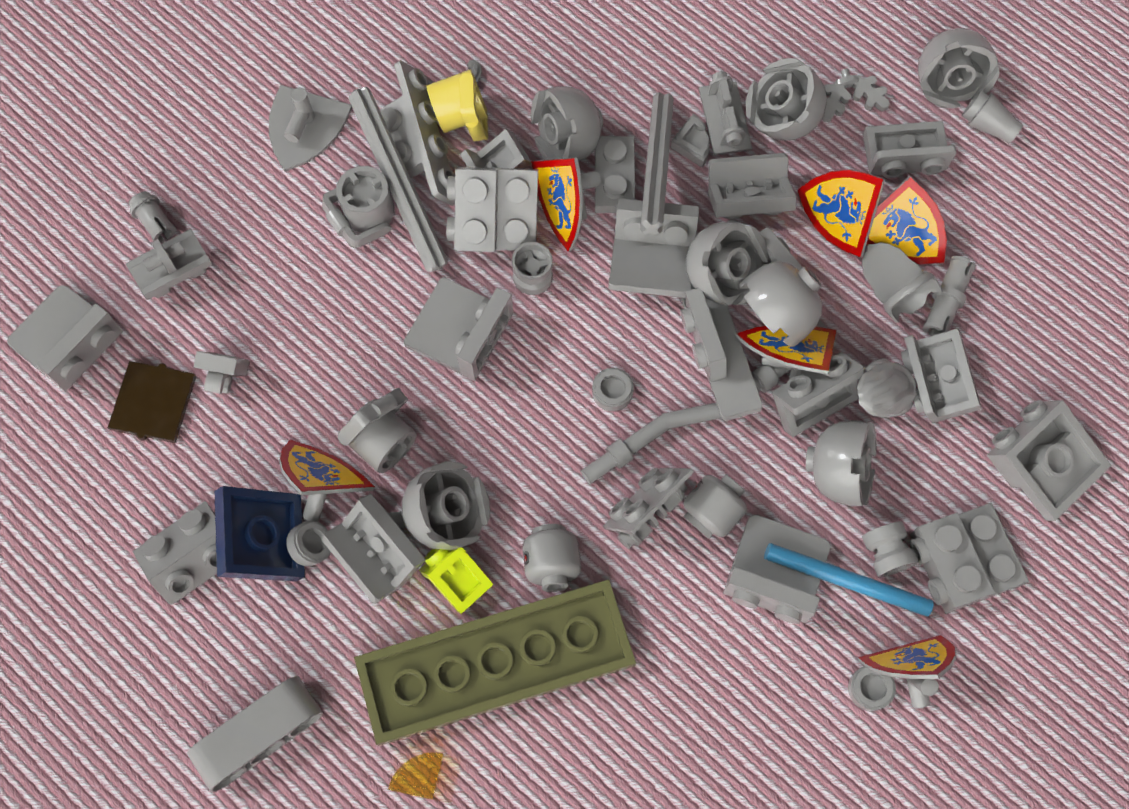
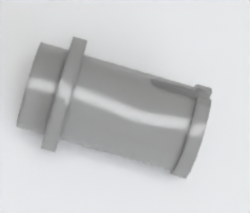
[129,191,177,243]

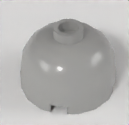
[918,28,999,108]
[745,58,827,141]
[530,86,603,162]
[686,222,768,305]
[739,261,822,347]
[806,420,877,506]
[402,461,490,550]

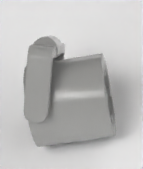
[322,166,394,248]
[338,387,417,473]

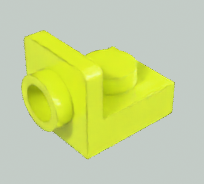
[419,548,494,614]

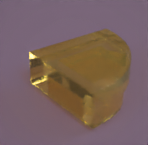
[388,752,444,800]

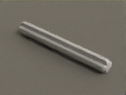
[349,87,448,272]
[640,92,674,236]

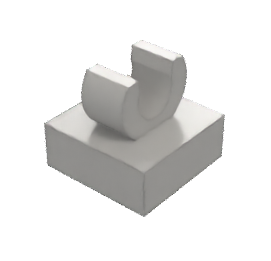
[193,351,249,394]

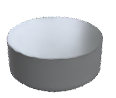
[592,368,634,411]
[287,521,331,566]
[848,666,896,711]

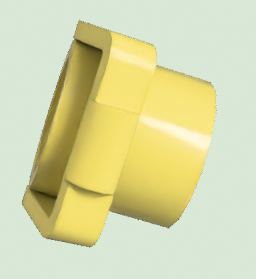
[426,69,488,141]

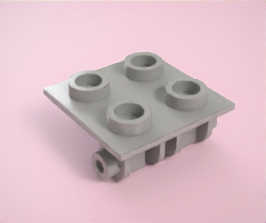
[603,468,694,549]

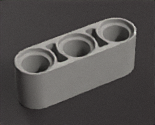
[187,676,323,793]

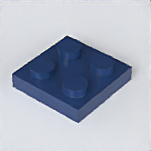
[214,486,305,582]

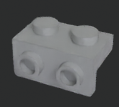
[863,121,956,178]
[708,153,796,219]
[901,328,982,423]
[772,352,865,437]
[321,493,426,604]
[132,501,217,605]

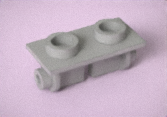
[699,71,752,156]

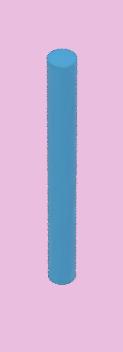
[764,543,934,617]

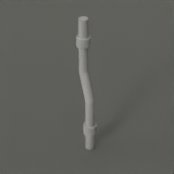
[580,365,790,484]

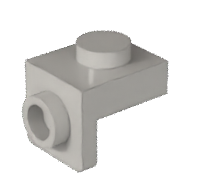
[460,129,531,169]

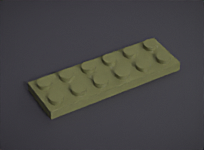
[354,579,636,746]

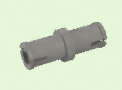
[922,256,976,336]

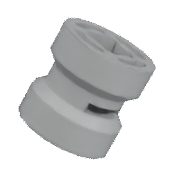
[512,242,552,295]
[862,521,919,578]

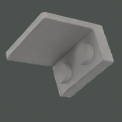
[608,198,699,298]
[404,277,513,381]

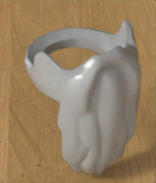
[862,242,943,323]
[857,358,917,418]

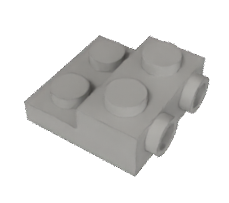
[446,166,539,252]
[987,400,1112,521]
[910,502,1029,614]

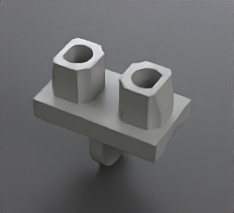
[126,229,212,300]

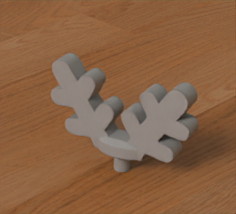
[822,69,890,122]

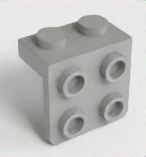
[7,285,123,392]
[723,515,830,624]

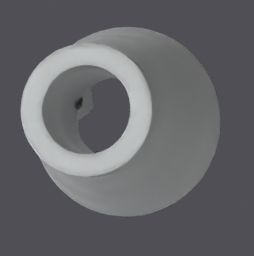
[962,90,1023,144]

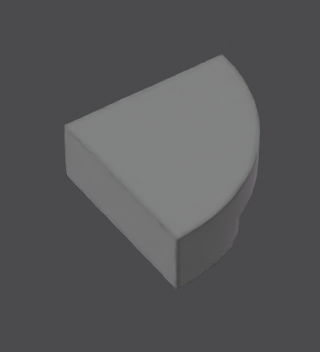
[670,113,710,167]

